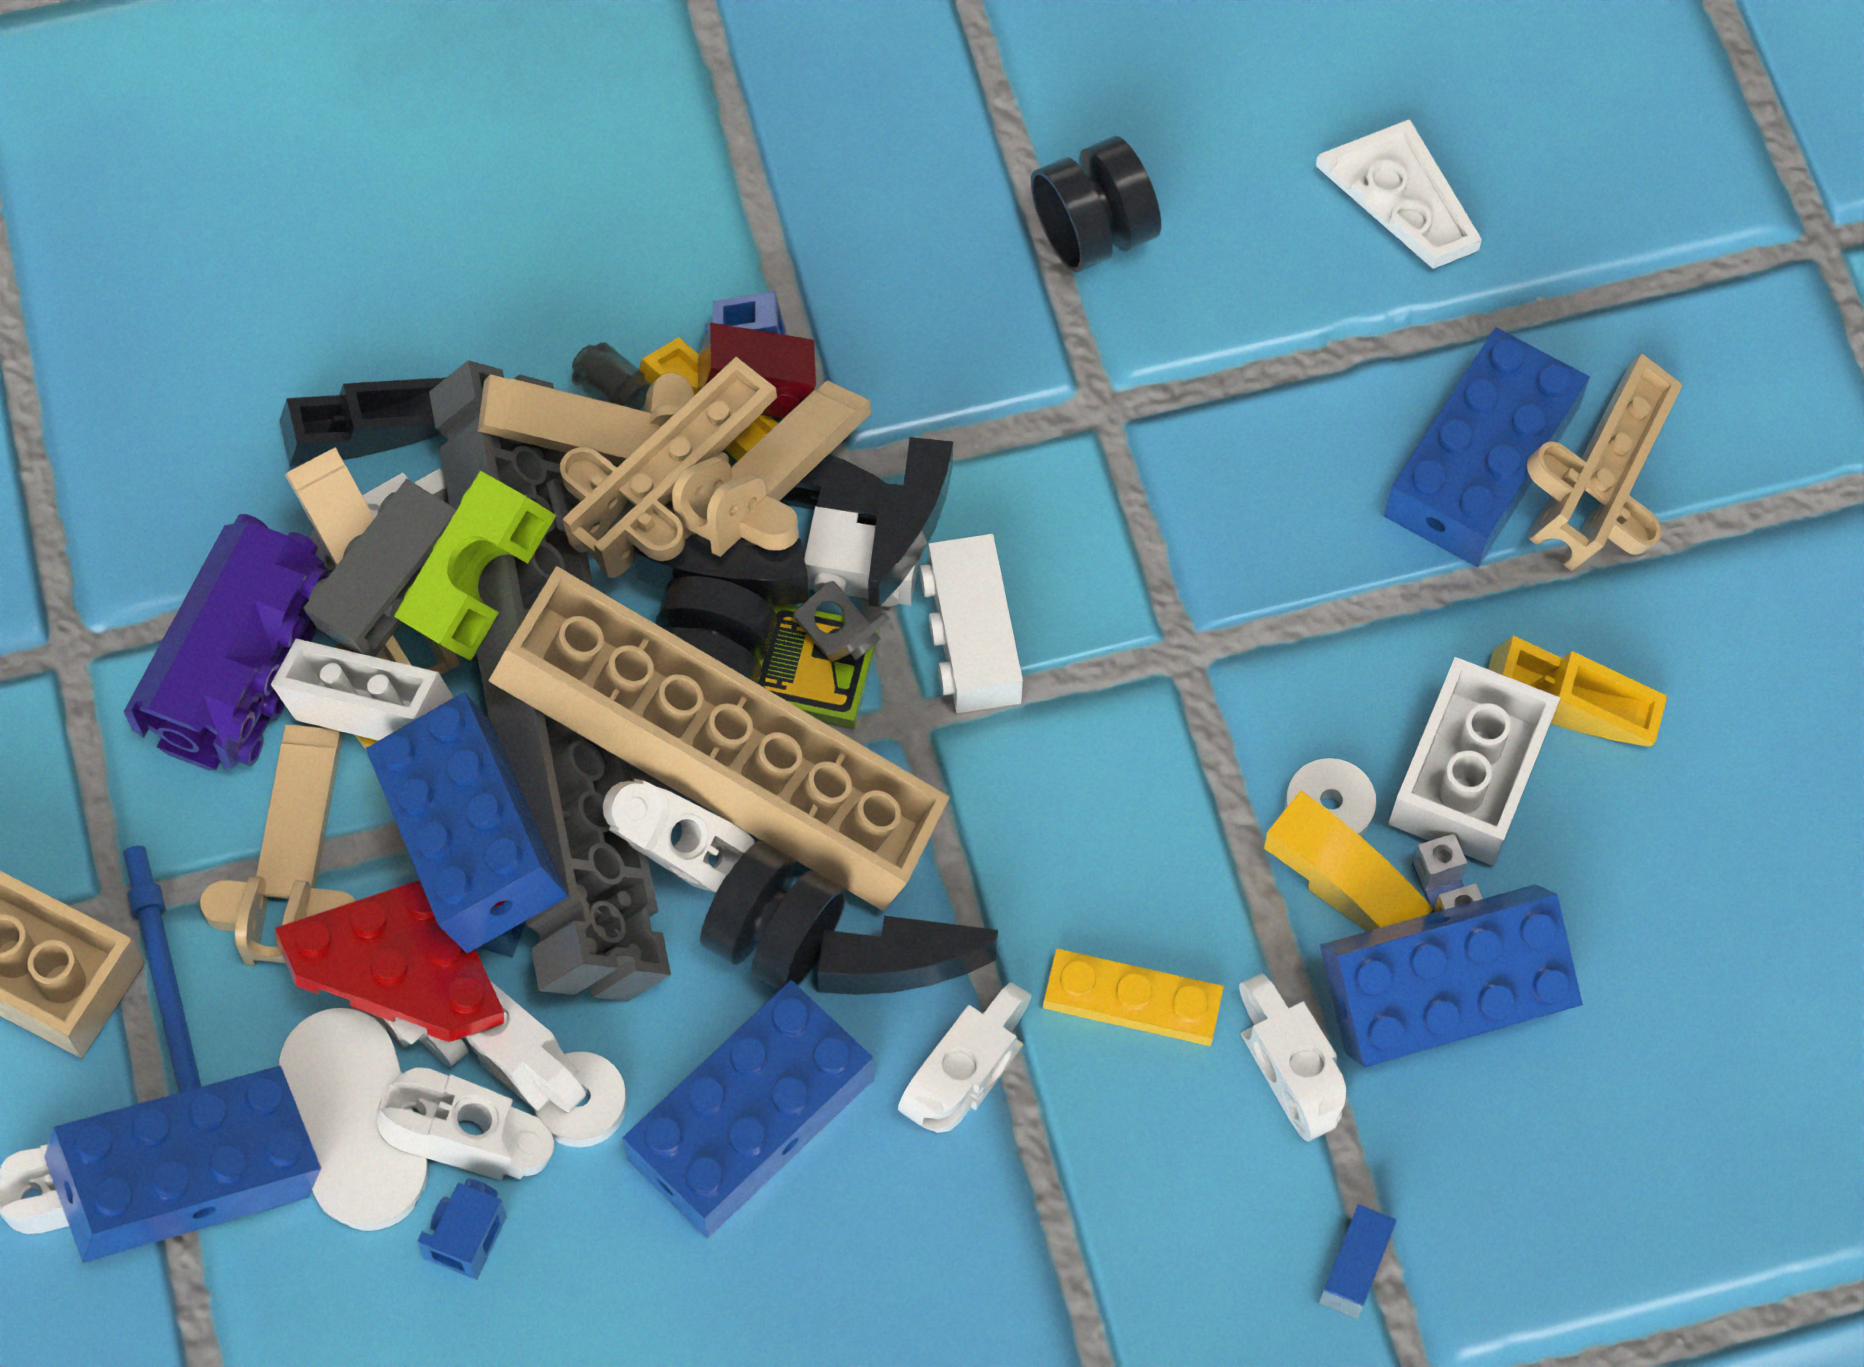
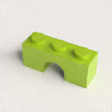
[394,470,557,661]

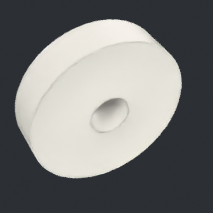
[1285,758,1376,837]
[535,1052,627,1147]

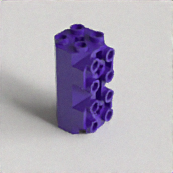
[123,514,329,770]

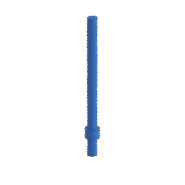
[123,845,202,1093]

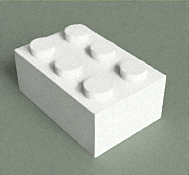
[1388,657,1561,866]

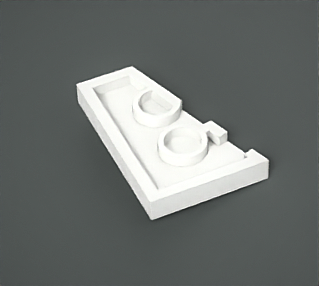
[1316,119,1482,269]

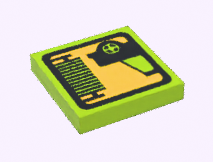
[758,605,880,729]

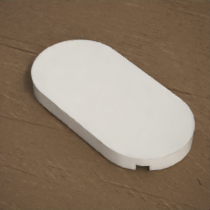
[279,1008,429,1231]

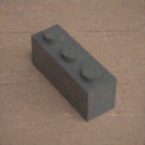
[303,479,457,657]

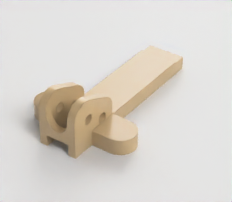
[1527,353,1683,571]
[560,357,777,578]
[478,373,729,513]
[671,380,871,557]
[285,447,460,675]
[200,724,356,966]

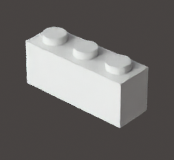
[919,534,1023,714]
[271,639,454,741]

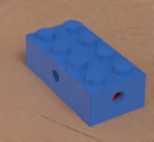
[1384,327,1590,568]
[366,692,568,954]
[1320,884,1583,1067]
[622,980,874,1239]
[44,1065,322,1263]

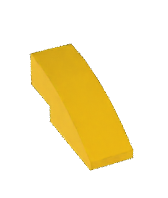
[1488,635,1668,747]
[1264,790,1433,931]

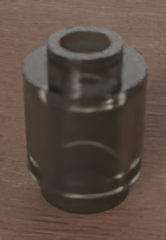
[572,342,650,410]

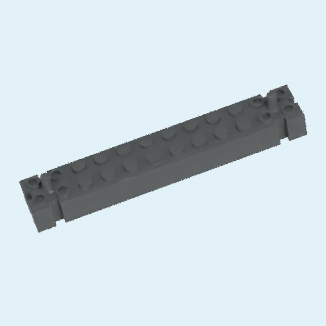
[429,360,671,1002]

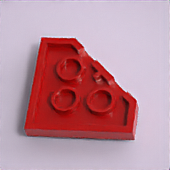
[275,880,504,1042]

